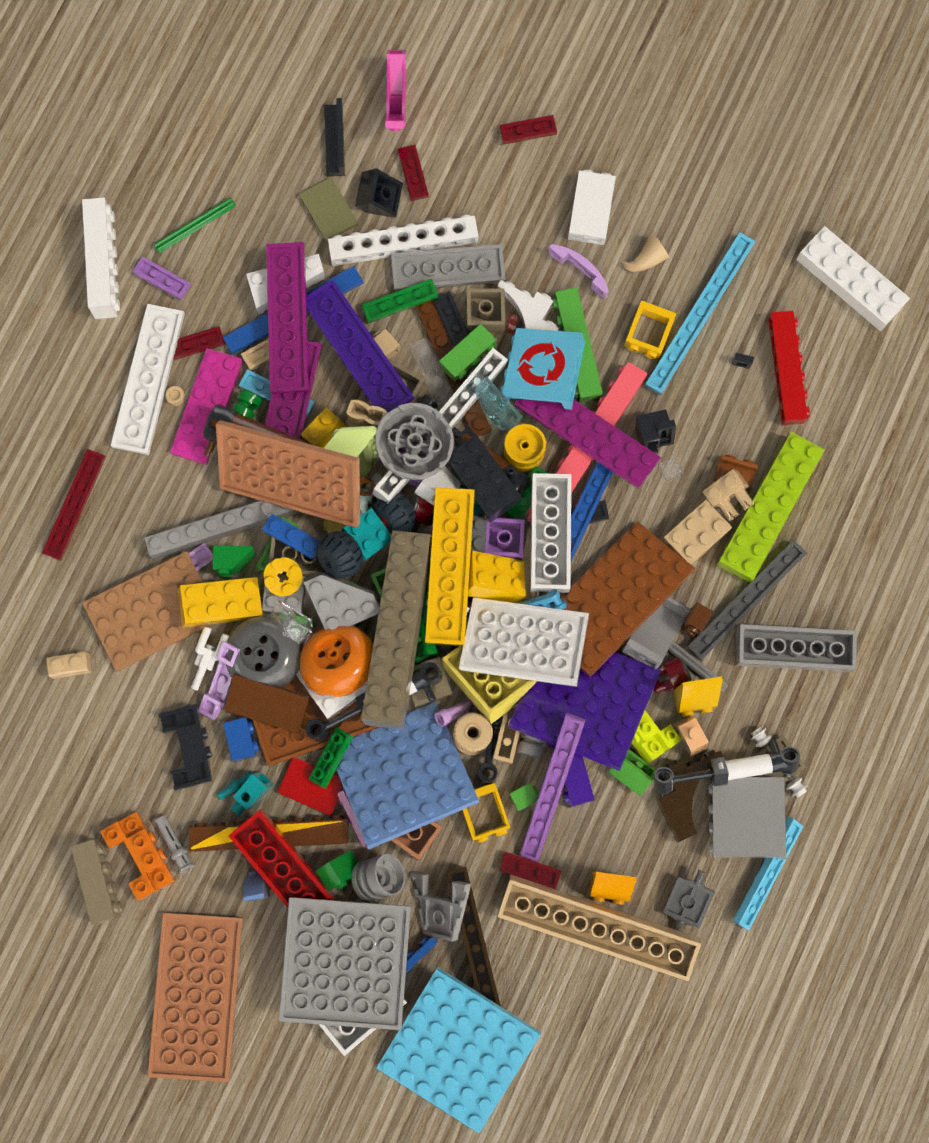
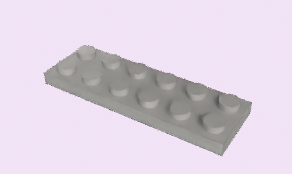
[391,244,506,291]

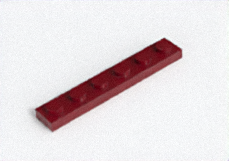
[42,449,106,561]

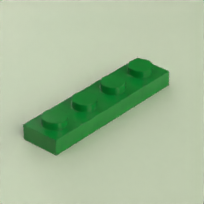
[362,279,439,323]

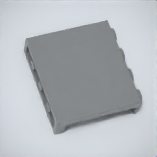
[709,777,786,859]

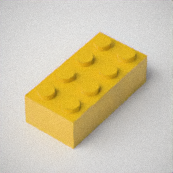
[177,577,263,628]

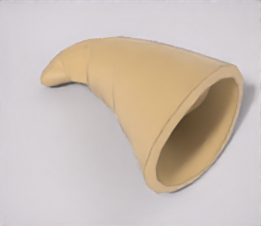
[622,233,670,272]

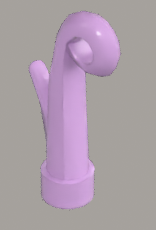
[434,699,474,727]

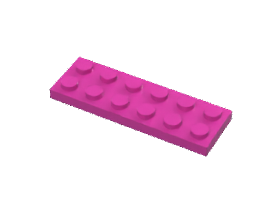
[170,348,243,465]

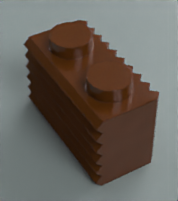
[681,602,713,637]

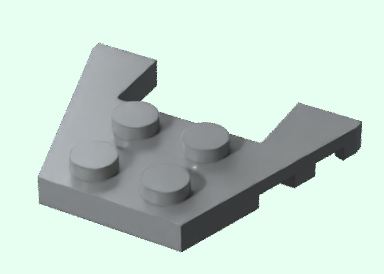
[411,871,471,942]

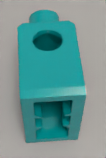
[231,772,275,816]

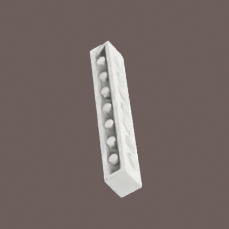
[328,215,479,266]

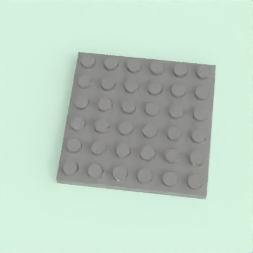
[279,897,411,1030]

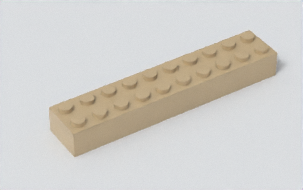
[498,875,701,982]

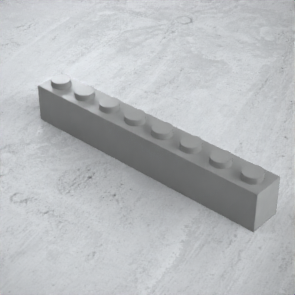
[144,501,299,560]

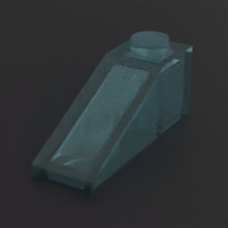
[473,377,523,431]

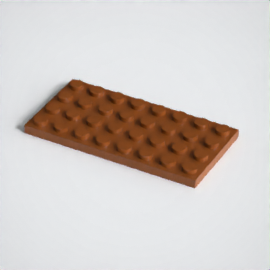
[560,521,695,677]

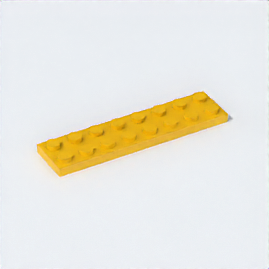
[425,487,474,645]

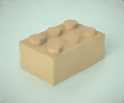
[662,500,732,565]

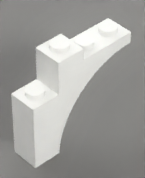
[497,280,559,331]

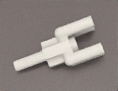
[191,626,229,690]

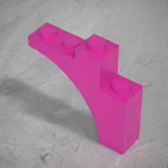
[385,50,406,131]

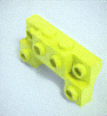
[632,710,682,764]

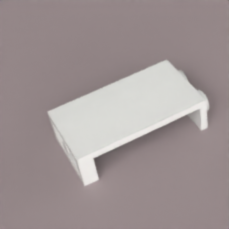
[568,170,616,245]

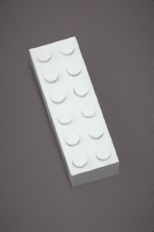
[82,198,120,319]
[796,226,910,331]
[530,473,571,593]

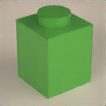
[509,783,540,812]

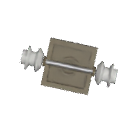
[750,727,808,798]

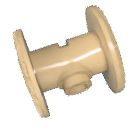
[453,713,493,755]

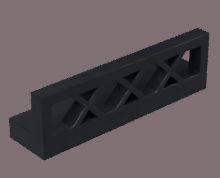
[324,98,345,177]

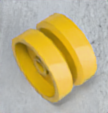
[503,424,546,472]

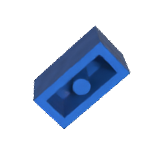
[223,717,259,763]

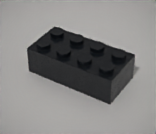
[447,435,522,523]

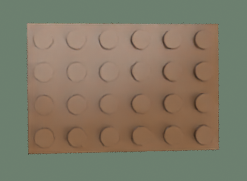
[83,551,213,672]

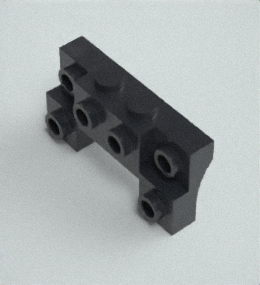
[159,704,213,791]

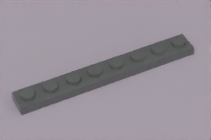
[687,540,807,661]

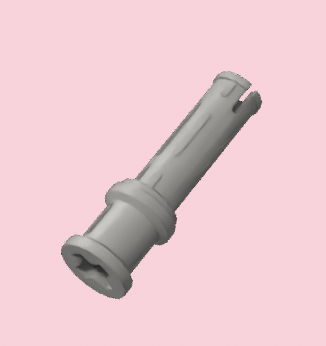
[154,815,196,874]

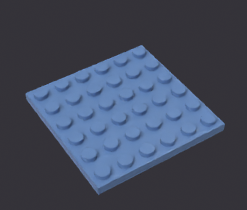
[337,702,479,850]

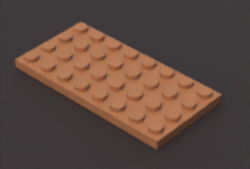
[216,420,360,528]
[148,913,243,1082]

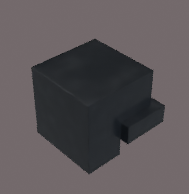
[635,409,676,453]

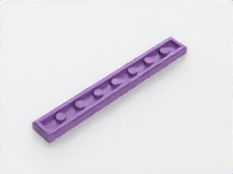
[520,713,586,862]

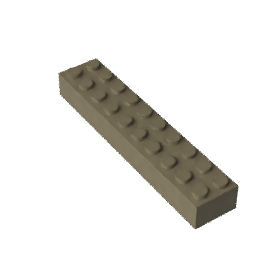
[361,530,432,730]

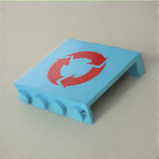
[500,328,585,410]

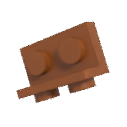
[714,454,758,491]

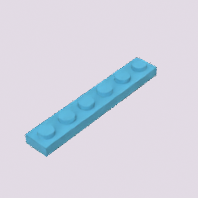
[733,817,804,931]

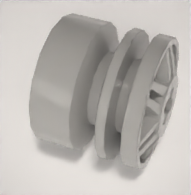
[352,854,405,902]

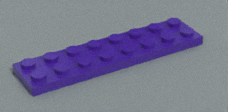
[306,279,414,413]

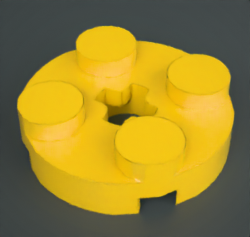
[263,557,303,596]

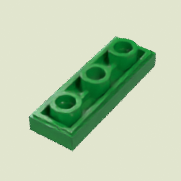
[309,727,354,789]

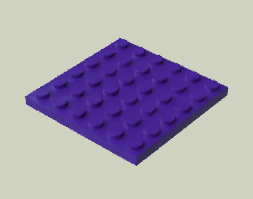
[509,652,661,771]

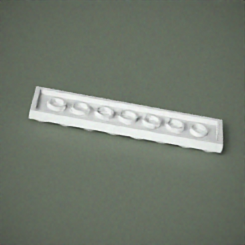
[111,304,185,455]

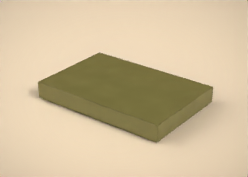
[299,177,358,242]

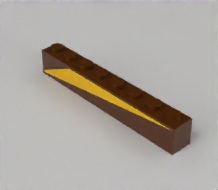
[189,815,349,852]

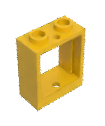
[624,300,677,359]
[462,783,510,843]

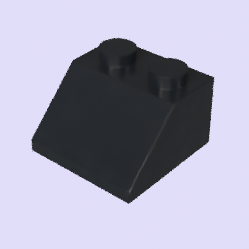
[355,168,403,218]

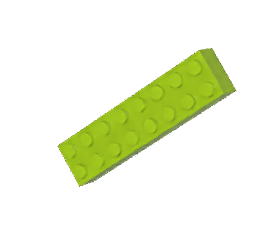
[716,431,825,584]

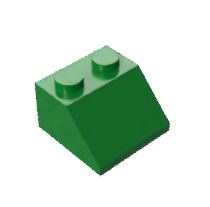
[213,545,256,579]

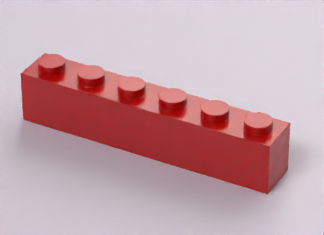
[768,310,810,426]

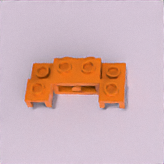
[100,812,175,901]

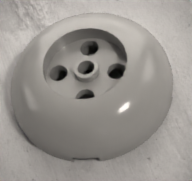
[375,403,454,480]

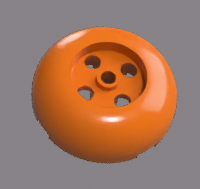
[299,626,374,698]

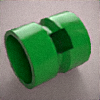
[231,389,262,419]

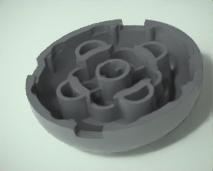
[225,616,302,688]

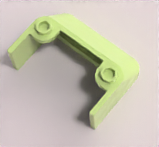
[324,426,379,477]

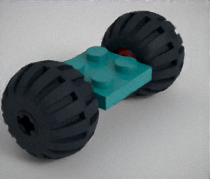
[316,493,417,579]

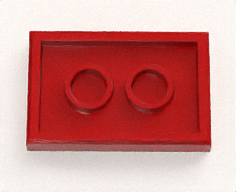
[277,757,344,816]

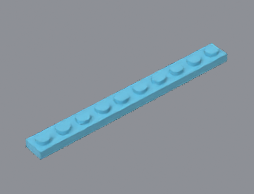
[645,232,756,395]

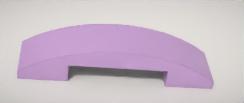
[548,244,609,300]
[199,641,240,720]

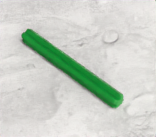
[154,198,236,253]

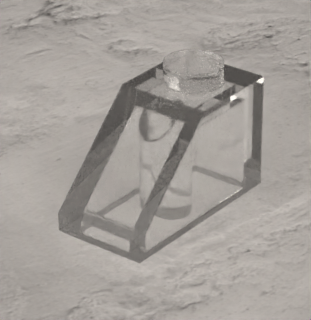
[268,600,312,644]

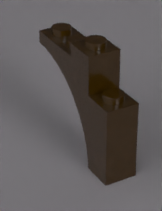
[656,750,724,843]

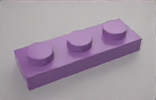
[133,256,191,301]

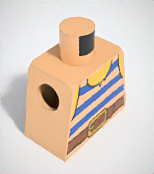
[672,716,709,758]

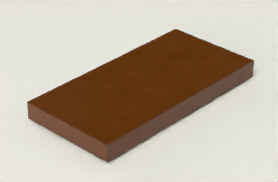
[224,673,310,734]

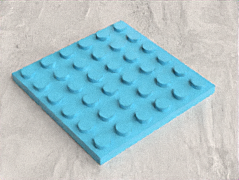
[377,967,542,1133]

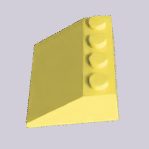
[442,645,537,724]

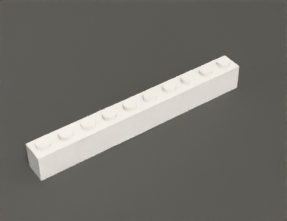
[373,348,508,504]

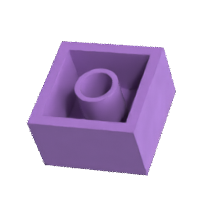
[485,518,525,560]

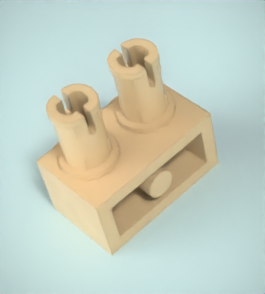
[702,469,754,521]

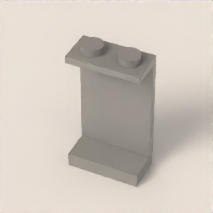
[622,597,691,669]

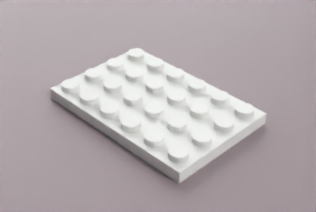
[459,598,589,687]

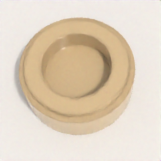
[165,386,185,406]

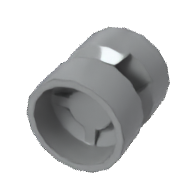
[516,733,545,759]

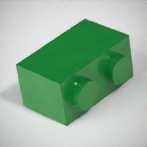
[316,850,358,892]

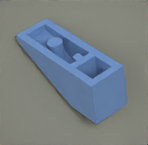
[243,871,270,901]

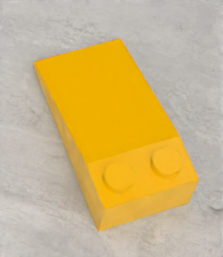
[673,676,723,717]

